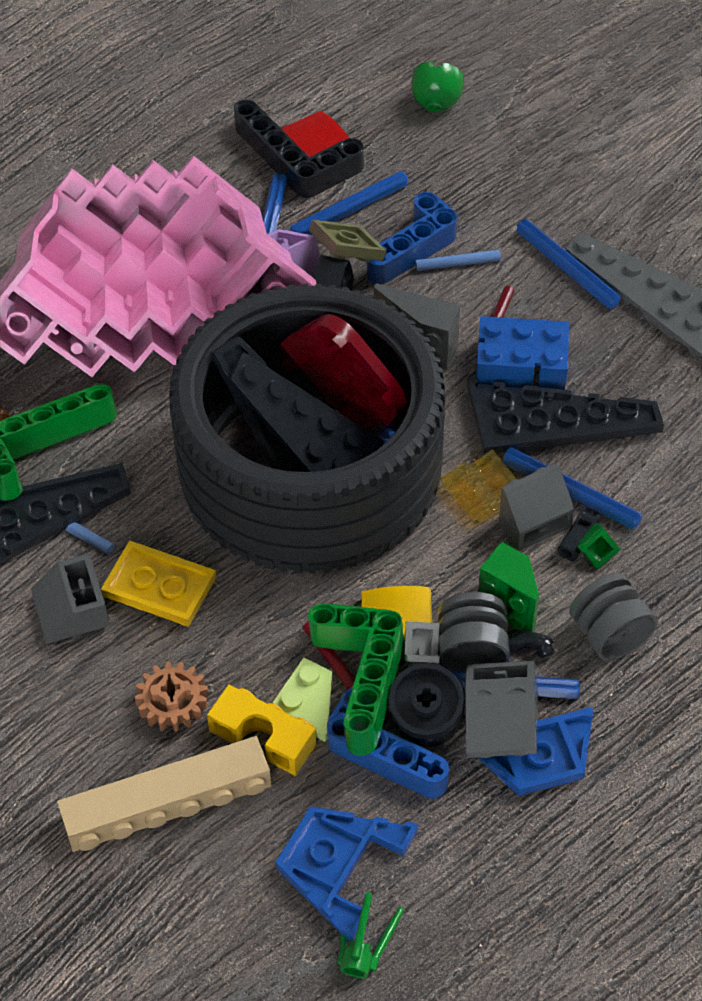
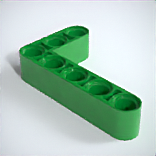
[0,384,118,501]
[308,603,404,756]

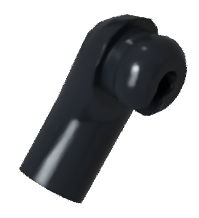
[508,631,554,658]

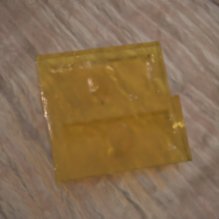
[440,450,516,525]

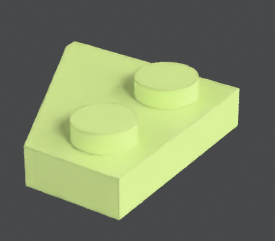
[273,658,332,742]

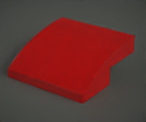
[281,111,349,157]

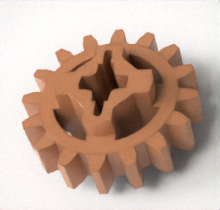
[135,661,209,732]

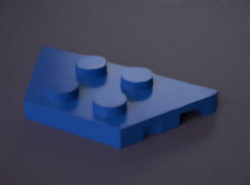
[477,707,593,796]

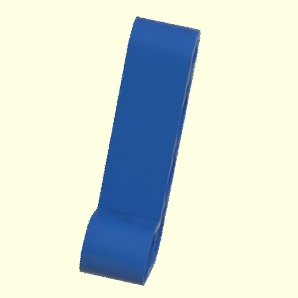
[366,192,457,284]
[327,687,449,799]

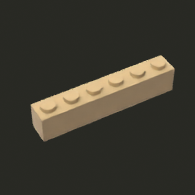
[57,736,271,852]

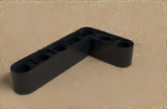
[234,100,364,198]

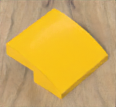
[361,586,432,652]

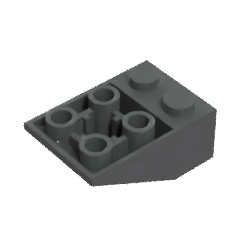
[466,661,538,758]

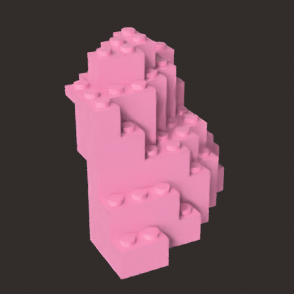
[0,155,317,377]

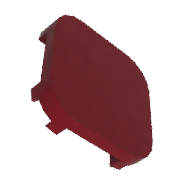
[278,314,407,430]

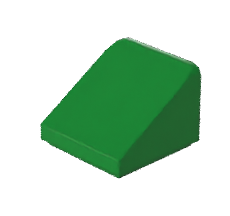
[577,522,621,570]

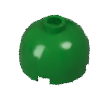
[411,62,464,113]

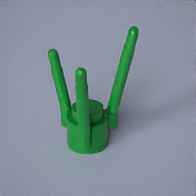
[337,892,404,978]

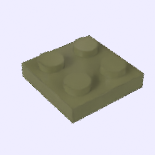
[309,219,386,262]

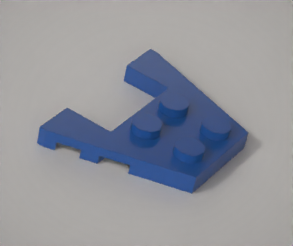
[275,806,419,942]

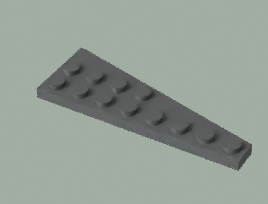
[565,231,702,359]

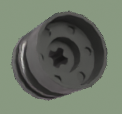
[569,573,658,661]
[438,592,510,671]

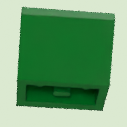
[478,542,539,632]

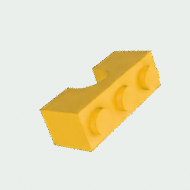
[207,684,317,776]

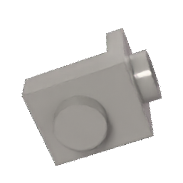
[403,621,440,665]

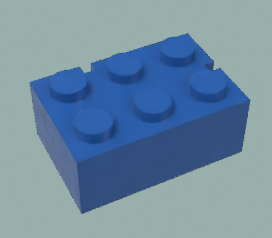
[476,316,569,390]

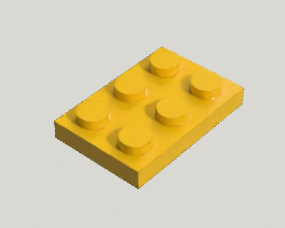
[101,540,216,627]

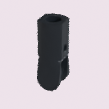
[557,507,602,562]

